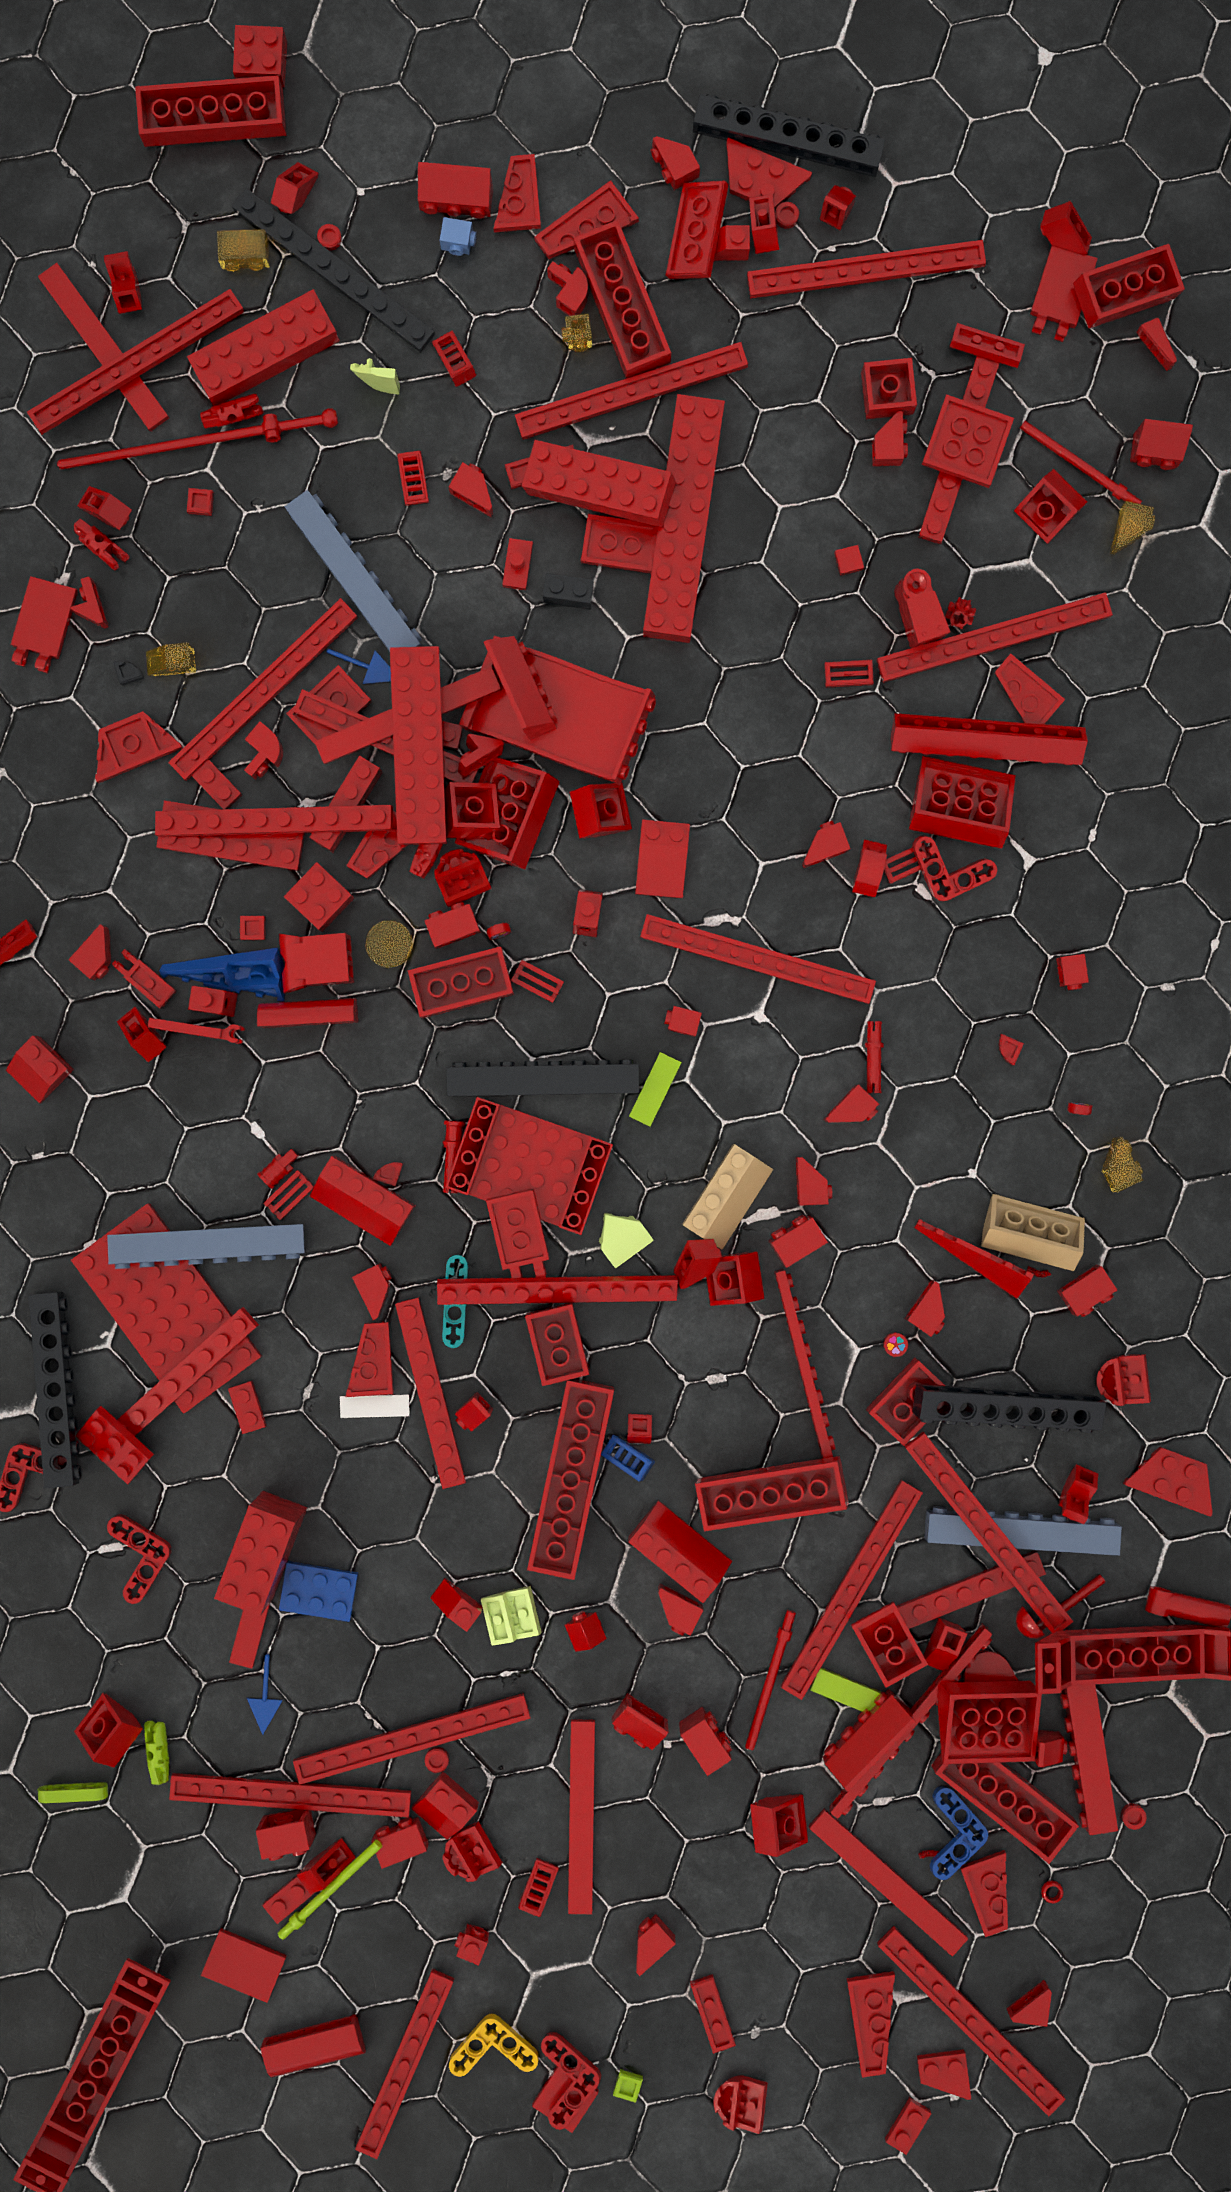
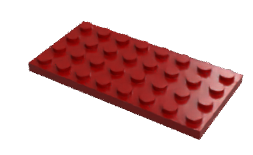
[71,1203,262,1414]

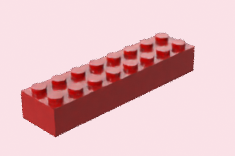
[390,646,447,845]
[527,1379,614,1580]

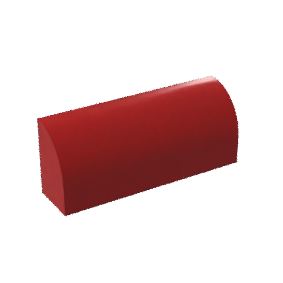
[257,998,358,1028]
[260,2014,366,2078]

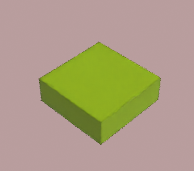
[613,2069,643,2103]

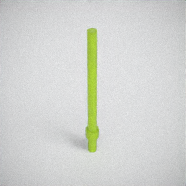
[278,1840,382,1940]

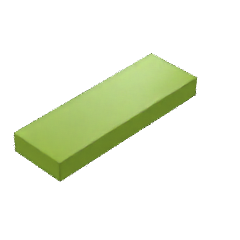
[629,1052,682,1126]
[810,1667,881,1712]

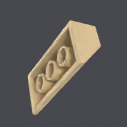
[682,1144,773,1249]
[981,1194,1085,1271]

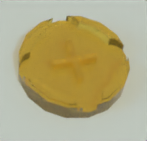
[366,921,413,968]

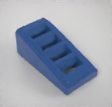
[601,1435,655,1482]

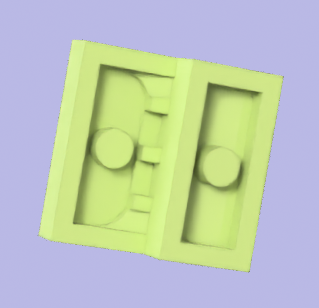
[481,1586,542,1646]

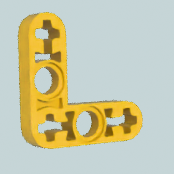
[449,2014,539,2077]

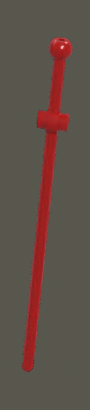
[57,408,338,469]

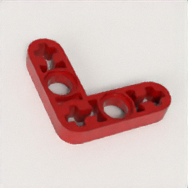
[912,835,997,901]
[0,1443,67,1512]
[107,1514,172,1604]
[541,2032,601,2130]

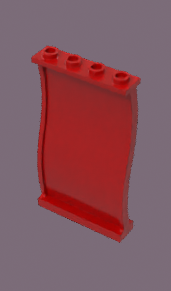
[459,635,656,785]

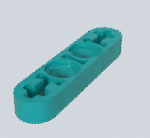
[442,1254,468,1348]

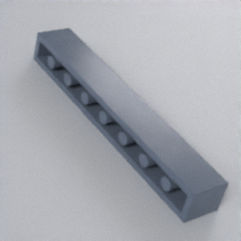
[284,490,422,652]
[107,1224,305,1269]
[924,1506,1122,1556]

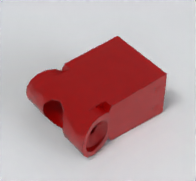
[894,569,950,649]
[279,933,354,993]

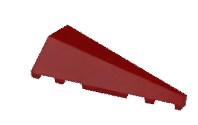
[914,1219,1034,1298]

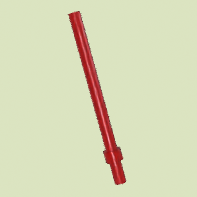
[1019,420,1142,509]
[745,1610,796,1750]

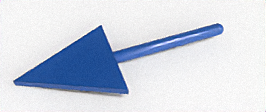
[327,649,391,684]
[247,1654,283,1735]

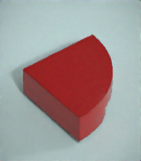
[999,1034,1024,1065]
[373,1162,403,1186]

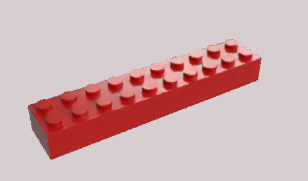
[643,394,725,643]

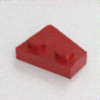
[916,2049,971,2100]

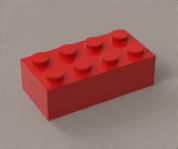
[1073,244,1185,329]
[408,946,514,1018]

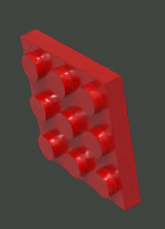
[922,394,1014,488]

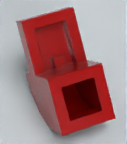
[104,251,142,314]
[547,261,588,320]
[244,722,283,780]
[852,839,887,897]
[1059,1464,1098,1524]

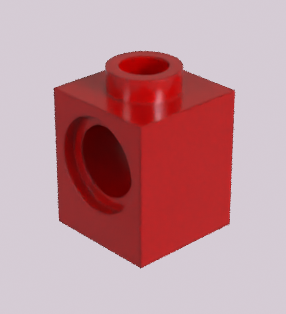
[1056,954,1089,990]
[664,1006,702,1037]

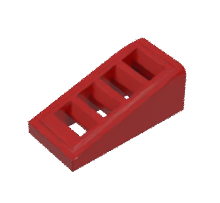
[1136,318,1177,371]
[432,330,476,387]
[397,451,429,506]
[518,1858,559,1917]

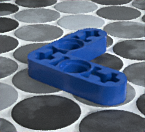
[930,1785,988,1880]

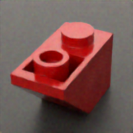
[650,136,700,190]
[872,411,908,466]
[924,1618,967,1671]

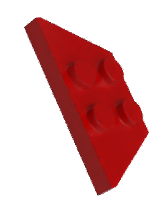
[726,138,812,209]
[95,711,183,783]
[1123,1447,1213,1517]

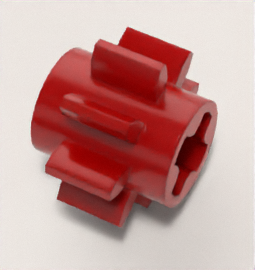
[945,597,976,629]

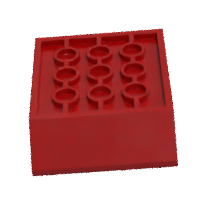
[445,1097,613,1235]

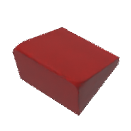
[627,1414,652,1444]

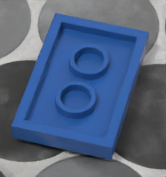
[279,1561,358,1622]

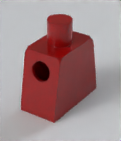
[573,889,603,938]
[188,986,238,1017]

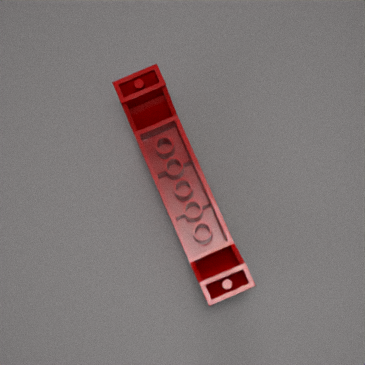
[1035,1624,1231,1694]
[13,1958,171,2192]

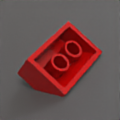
[418,162,493,219]

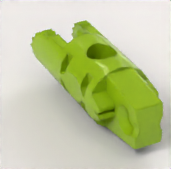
[144,1721,169,1785]

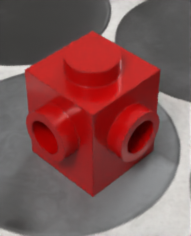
[565,1611,607,1652]
[454,1923,489,1965]

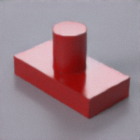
[502,538,533,591]

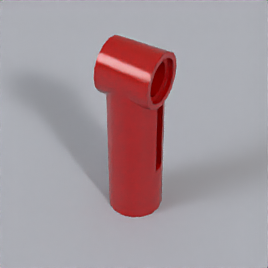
[1145,1586,1231,1628]

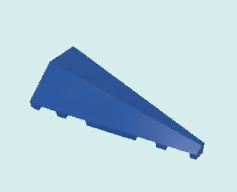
[159,948,285,1001]

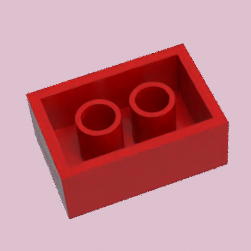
[525,1303,590,1386]
[866,1358,945,1446]

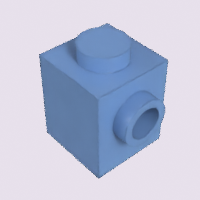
[440,217,477,256]

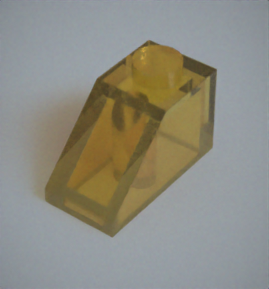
[1110,501,1155,554]
[146,643,196,676]

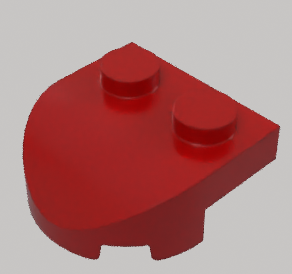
[434,849,492,907]
[1097,1354,1151,1406]
[443,1821,502,1882]
[714,2075,768,2134]

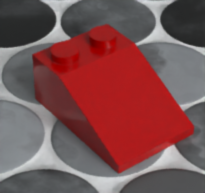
[635,820,690,899]
[851,1602,928,1688]

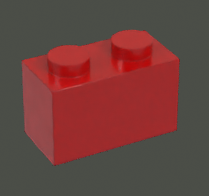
[424,902,481,949]
[1057,1265,1117,1317]
[371,1817,429,1869]

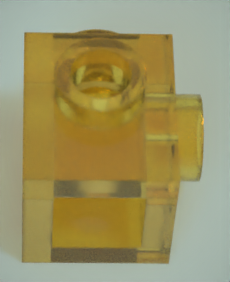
[561,313,592,352]

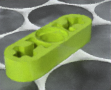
[38,1782,108,1803]

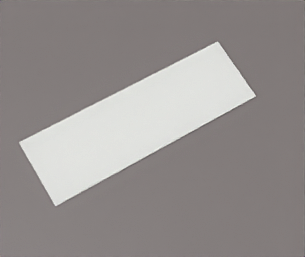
[340,1395,409,1418]

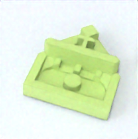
[350,358,400,394]
[599,1213,654,1268]

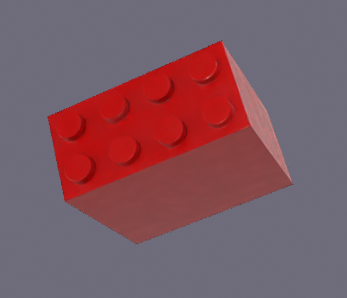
[214,1491,308,1616]

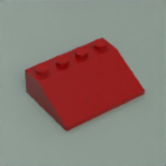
[909,756,1016,849]
[455,757,560,870]
[938,1681,1042,1764]

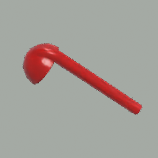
[1016,1574,1106,1639]

